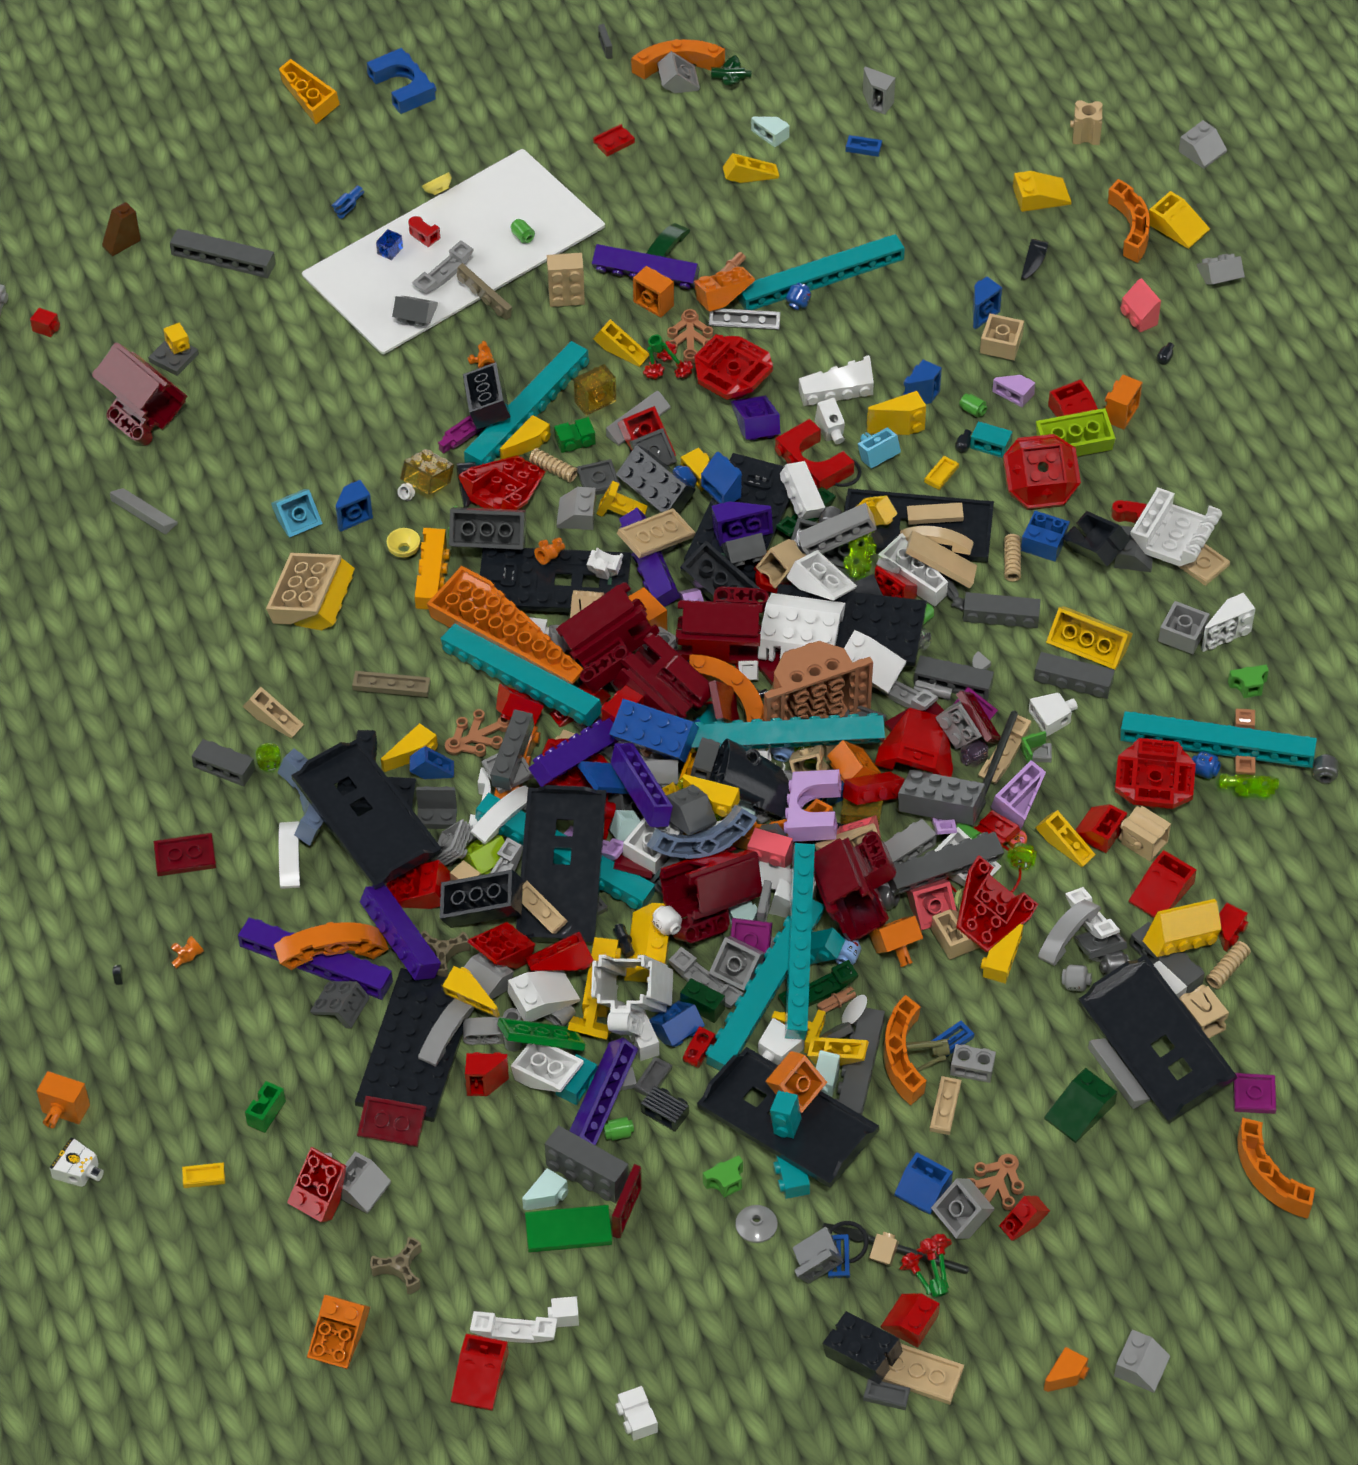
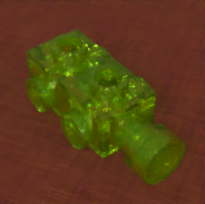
[843,531,877,578]
[1219,773,1279,797]

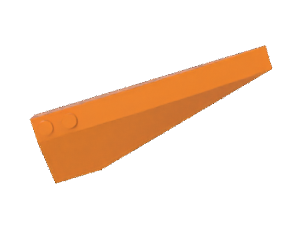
[427,566,583,684]

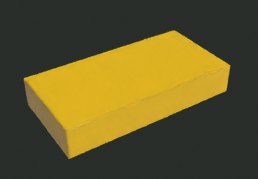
[924,456,959,490]
[182,1162,225,1188]

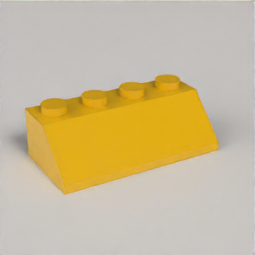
[293,558,355,631]
[1046,606,1133,670]
[1143,899,1221,957]
[624,903,670,982]

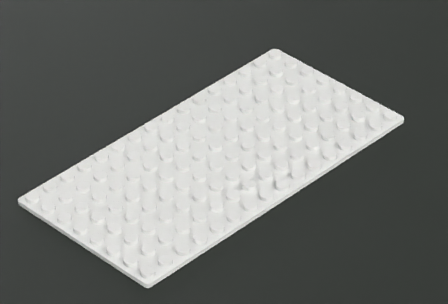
[302,149,605,354]

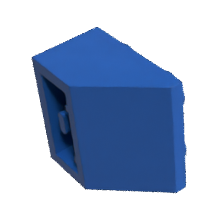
[903,359,942,404]
[701,451,742,503]
[1021,511,1070,562]
[894,1152,953,1215]

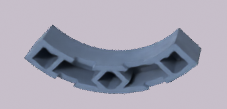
[278,748,324,846]
[647,804,758,859]

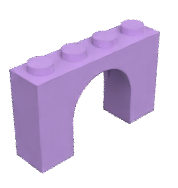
[784,769,842,841]

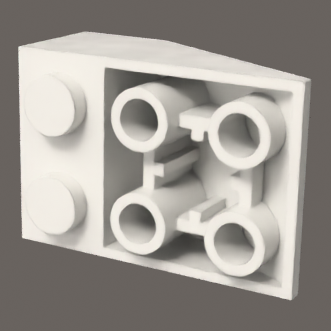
[1201,593,1255,652]

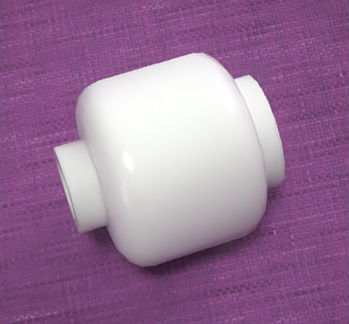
[652,906,682,935]

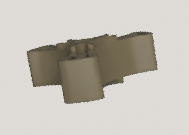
[421,931,470,977]
[370,1237,422,1294]

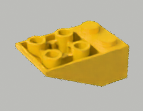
[1149,191,1210,249]

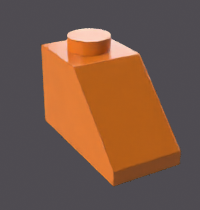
[1044,1347,1090,1392]

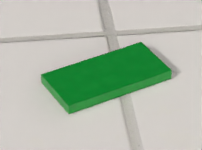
[497,1017,586,1051]
[525,1205,612,1253]

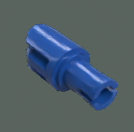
[331,185,364,219]

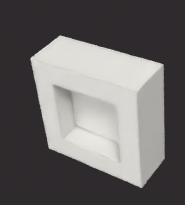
[738,661,759,681]

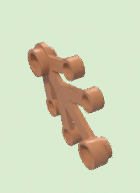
[667,309,713,364]
[445,709,510,757]
[968,1154,1024,1210]

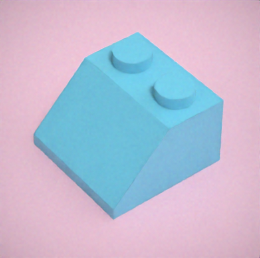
[271,489,323,537]

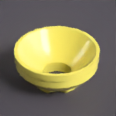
[422,172,452,195]
[386,528,420,558]

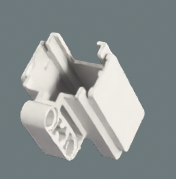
[591,955,673,1035]

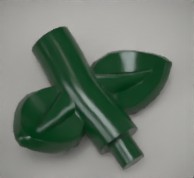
[711,55,752,85]

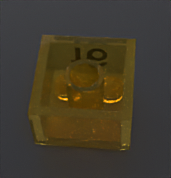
[574,364,616,416]
[400,449,454,495]

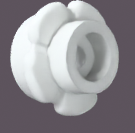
[398,483,415,501]

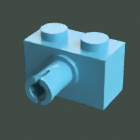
[858,427,901,468]

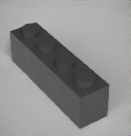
[963,592,1041,628]
[1034,652,1115,699]
[914,655,994,701]
[490,709,534,791]
[1130,922,1205,993]

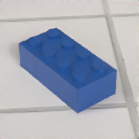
[609,699,699,763]

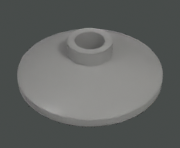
[736,1205,778,1243]

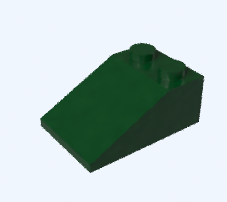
[1044,1068,1117,1143]

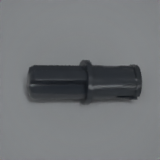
[613,924,635,958]

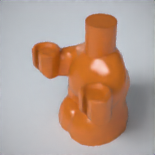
[468,341,495,368]
[534,537,565,565]
[171,936,204,969]

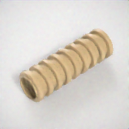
[529,448,577,482]
[1004,534,1021,582]
[1206,941,1251,989]

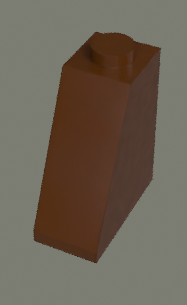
[102,202,141,257]

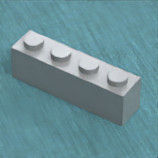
[798,503,877,555]
[863,819,937,864]

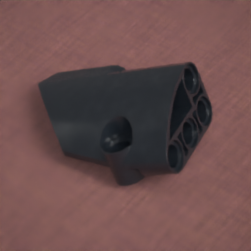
[709,738,790,820]

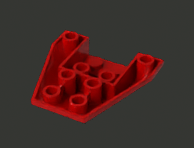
[459,455,546,510]
[874,707,953,777]
[956,855,1039,952]

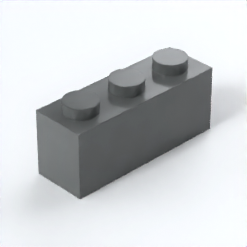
[192,739,255,787]

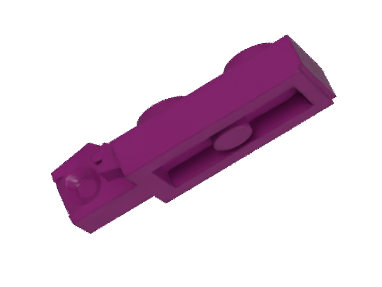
[438,415,484,453]

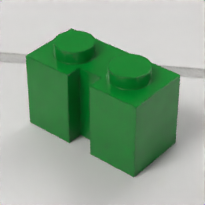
[554,417,596,453]
[245,1081,286,1133]

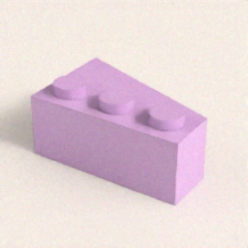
[991,760,1046,830]

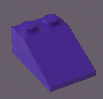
[731,395,781,440]
[712,501,773,546]

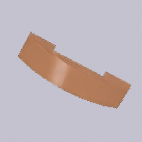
[1234,709,1255,775]

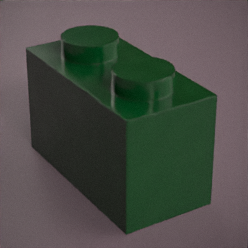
[680,978,725,1023]

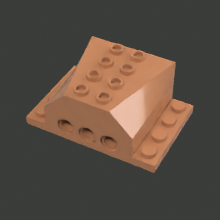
[764,641,873,721]

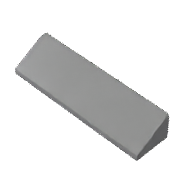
[709,309,781,330]
[606,390,671,446]
[110,488,178,535]
[1088,1038,1150,1109]

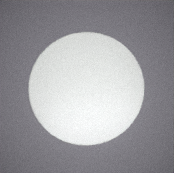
[842,995,867,1024]

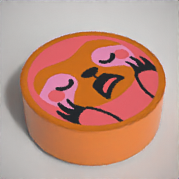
[1008,830,1027,849]

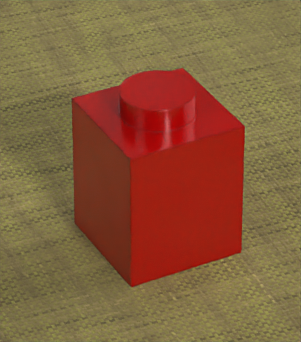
[30,308,60,337]

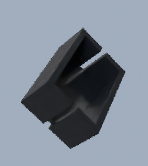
[1063,511,1131,567]
[822,1311,903,1384]

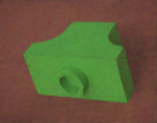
[1228,664,1269,698]
[703,1155,743,1198]

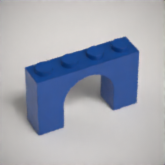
[367,48,436,114]

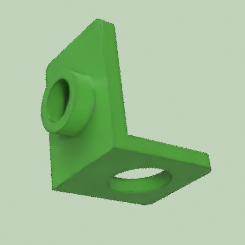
[1020,731,1046,763]

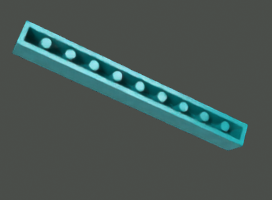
[737,234,905,310]
[464,341,589,466]
[440,623,602,726]
[1120,711,1317,768]
[690,713,885,752]
[475,792,655,909]
[785,843,815,1040]
[705,900,825,1071]

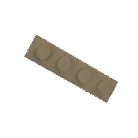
[457,263,512,320]
[352,671,431,697]

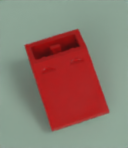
[1048,379,1098,417]
[1128,850,1197,918]
[387,860,450,909]
[467,922,536,969]
[287,1147,347,1222]
[451,1333,509,1411]

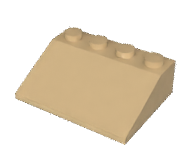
[266,553,342,624]

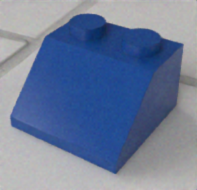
[973,277,1002,330]
[336,480,373,532]
[649,1001,705,1047]

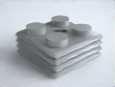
[431,819,473,866]

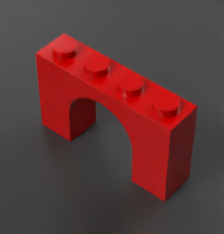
[775,419,854,490]

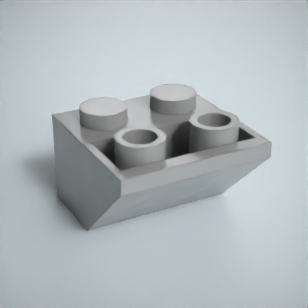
[863,67,895,115]
[1197,254,1245,284]
[935,701,982,749]
[341,1151,391,1214]

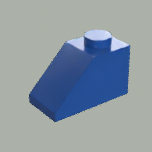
[410,746,454,779]

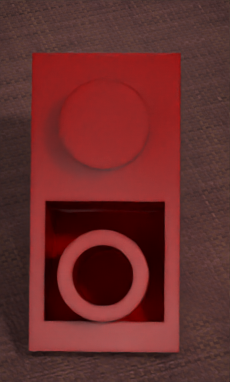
[1218,902,1249,952]
[999,1196,1050,1241]

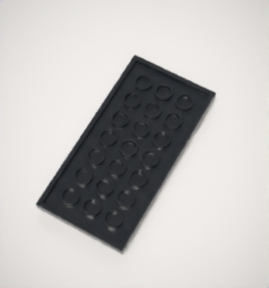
[768,584,927,667]
[355,968,469,1122]

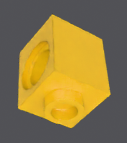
[163,322,190,354]

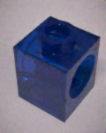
[376,229,403,261]

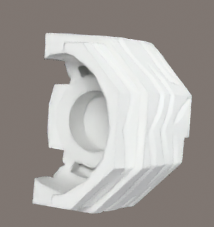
[586,548,623,580]

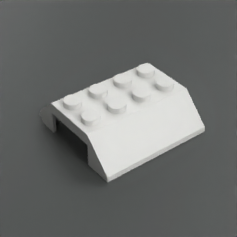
[1130,488,1222,566]
[758,593,846,661]

